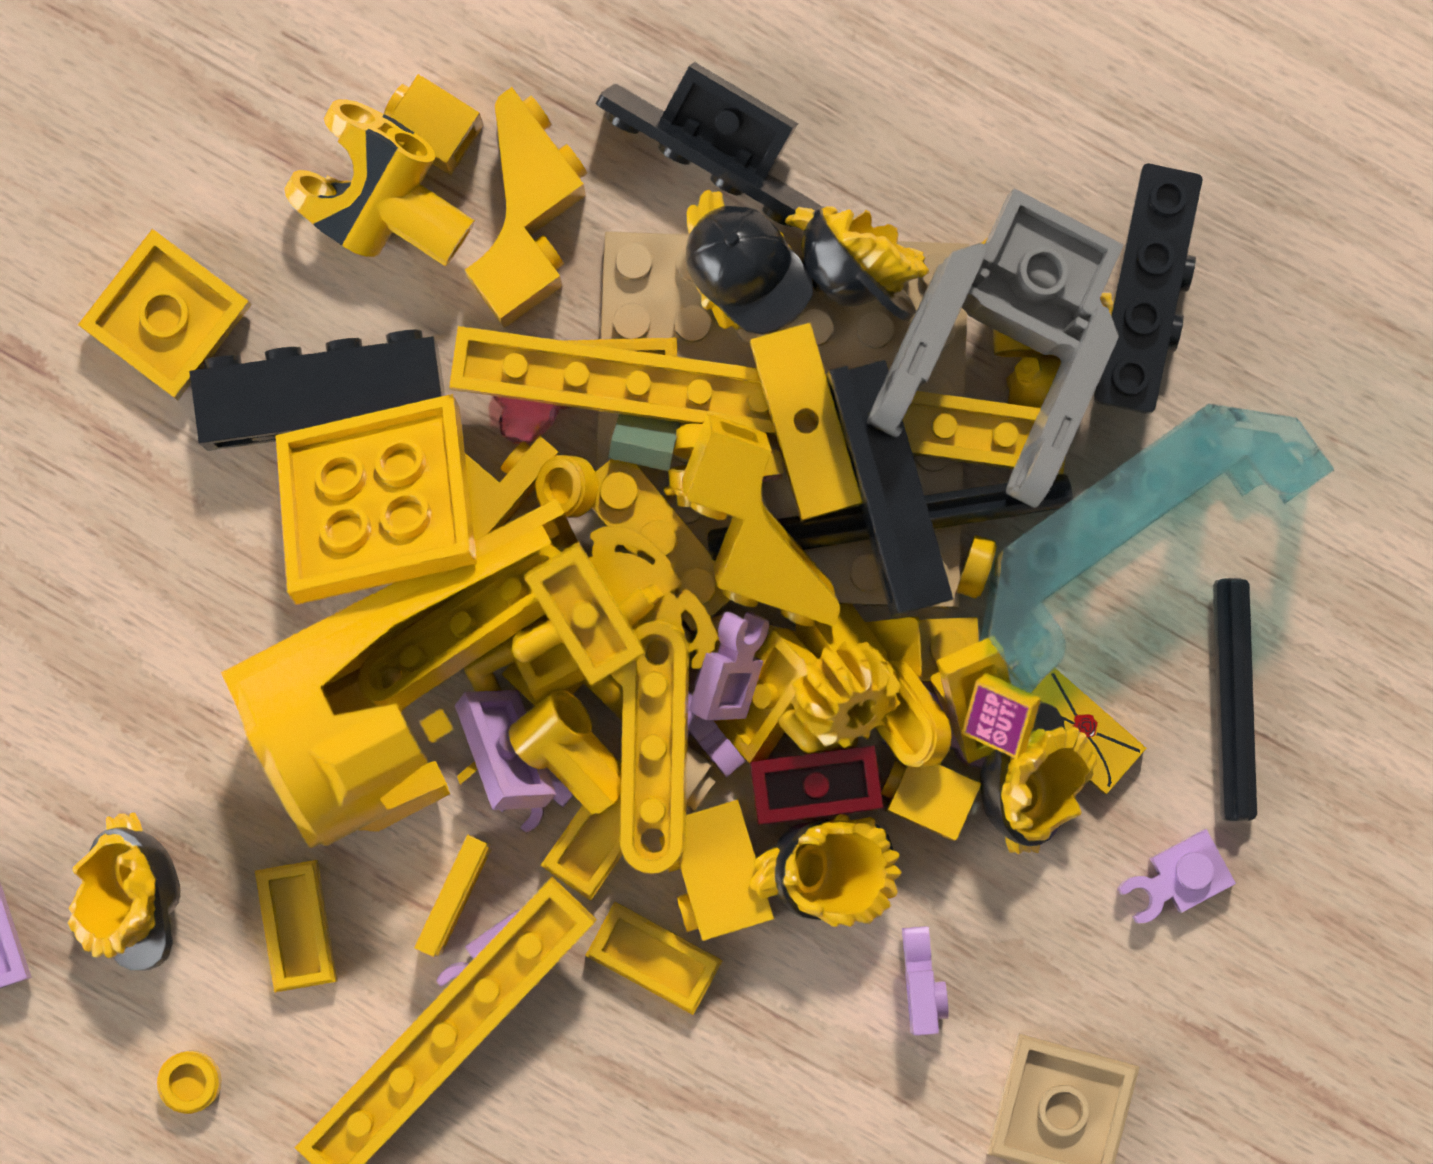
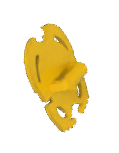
[589,525,719,686]

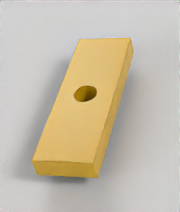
[749,323,862,521]

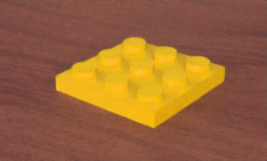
[275,394,477,605]

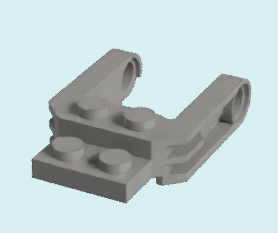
[867,188,1124,508]

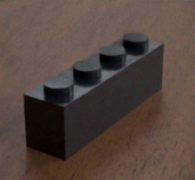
[189,329,445,451]

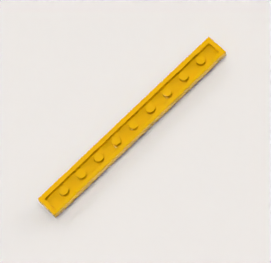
[449,326,1066,475]

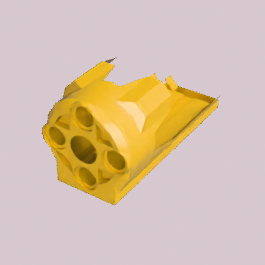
[221,498,578,849]

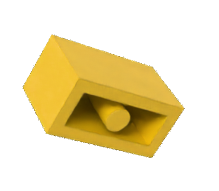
[659,800,774,941]

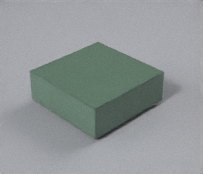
[608,414,681,471]

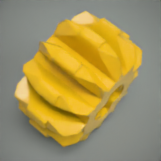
[791,640,901,748]

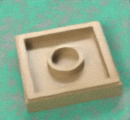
[987,1033,1140,1164]

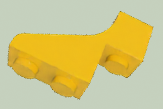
[465,87,588,328]
[681,413,840,627]

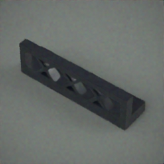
[826,359,954,617]

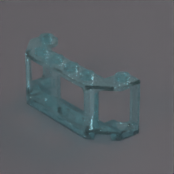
[979,403,1335,690]

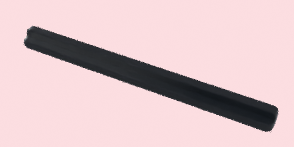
[707,474,1073,561]

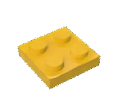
[78,228,252,401]

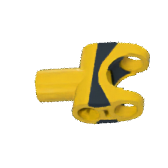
[284,99,475,266]

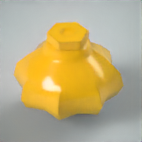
[1006,353,1061,408]

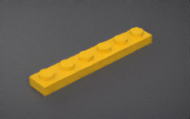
[294,877,597,1164]

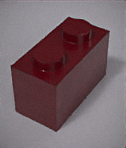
[750,746,883,825]

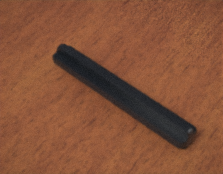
[1213,578,1257,821]

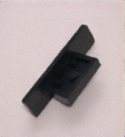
[595,62,820,227]
[1094,163,1203,414]

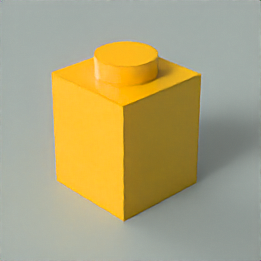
[384,74,484,175]
[881,760,981,841]

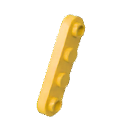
[358,544,561,710]
[620,621,689,873]

